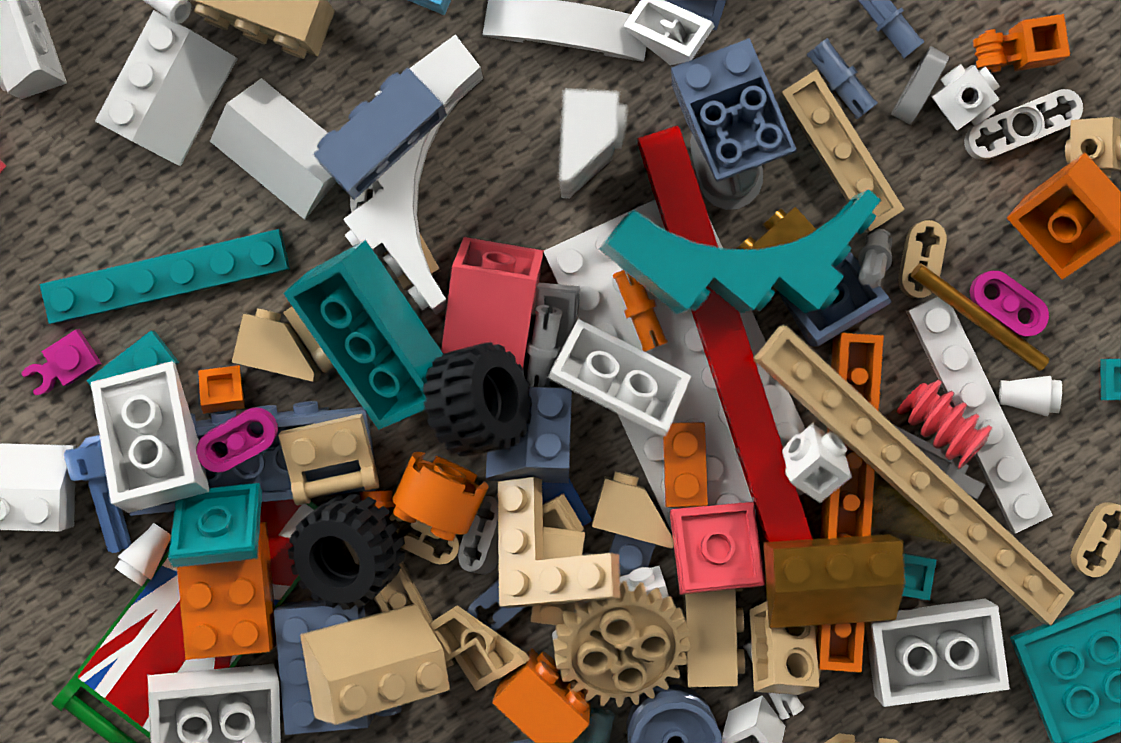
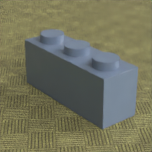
[313,68,447,200]

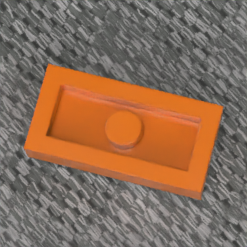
[663,422,708,507]

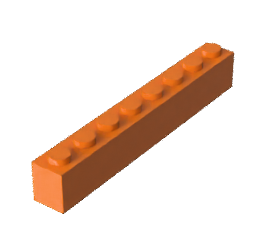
[816,333,884,672]

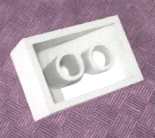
[91,361,210,513]

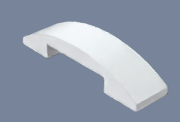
[483,0,647,62]

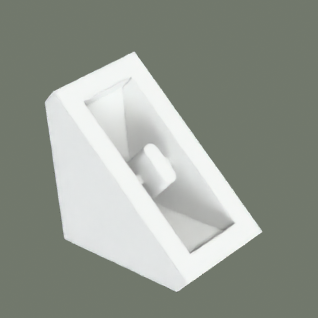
[623,0,715,65]

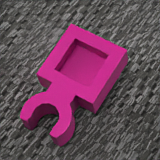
[21,330,102,395]

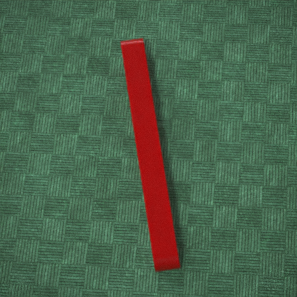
[637,125,812,542]

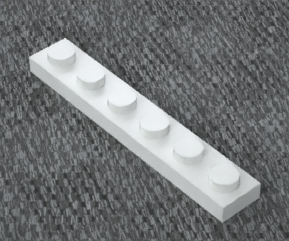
[906,296,1053,533]

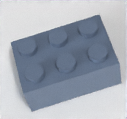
[274,599,374,735]

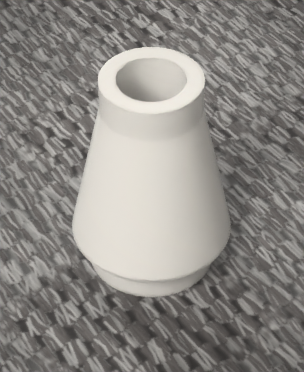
[999,376,1062,417]
[114,523,171,587]

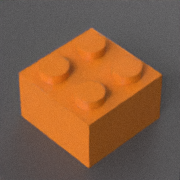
[1007,152,1121,280]
[492,648,591,743]

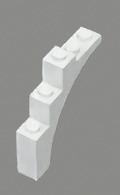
[343,35,483,315]

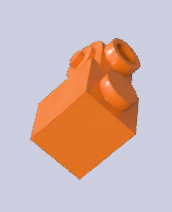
[973,14,1070,73]

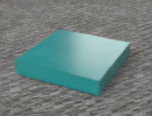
[169,483,262,568]

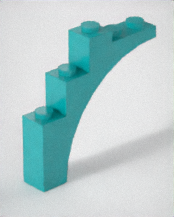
[599,189,881,314]

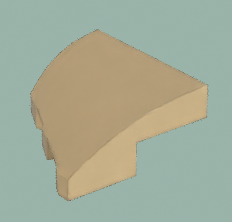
[429,605,530,691]

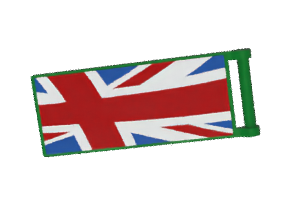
[52,499,319,743]

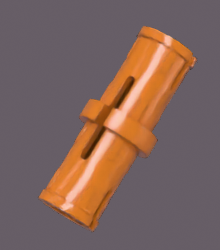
[613,270,668,352]

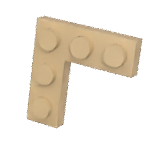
[498,477,620,608]

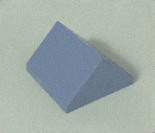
[779,252,891,346]

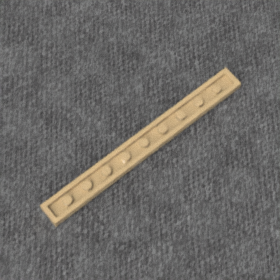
[753,326,1074,625]

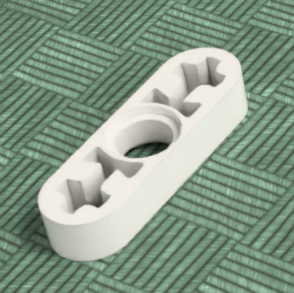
[964,89,1083,160]

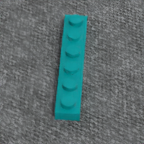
[39,229,290,324]

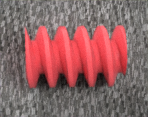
[897,379,992,469]

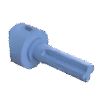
[64,435,132,553]

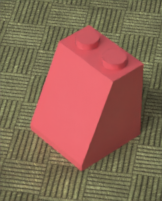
[441,237,544,368]

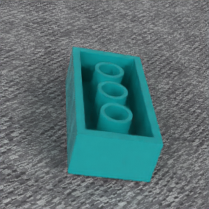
[283,240,443,430]

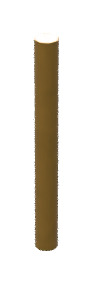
[911,263,1049,371]

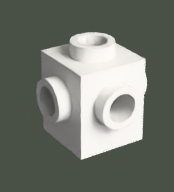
[930,64,1000,131]
[782,423,851,503]

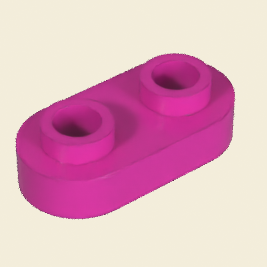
[970,271,1049,337]
[196,408,278,472]

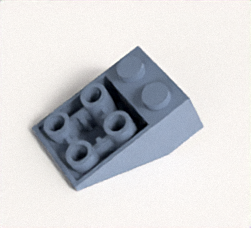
[671,38,797,182]

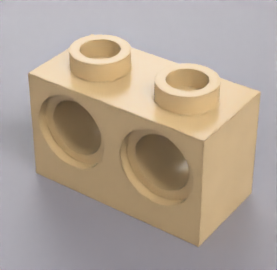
[749,601,821,695]

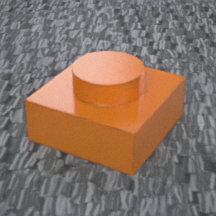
[198,365,245,414]

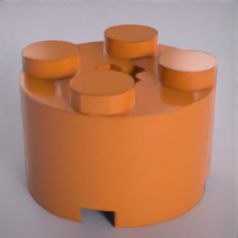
[392,452,489,541]

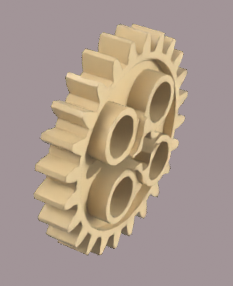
[553,581,691,707]

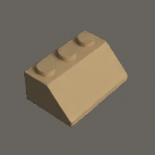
[300,604,450,725]

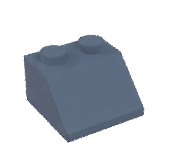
[486,387,572,483]

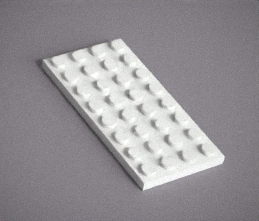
[543,200,806,532]

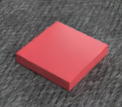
[670,502,765,595]

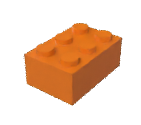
[177,522,277,660]

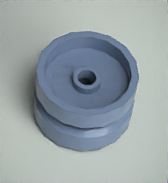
[626,684,722,743]

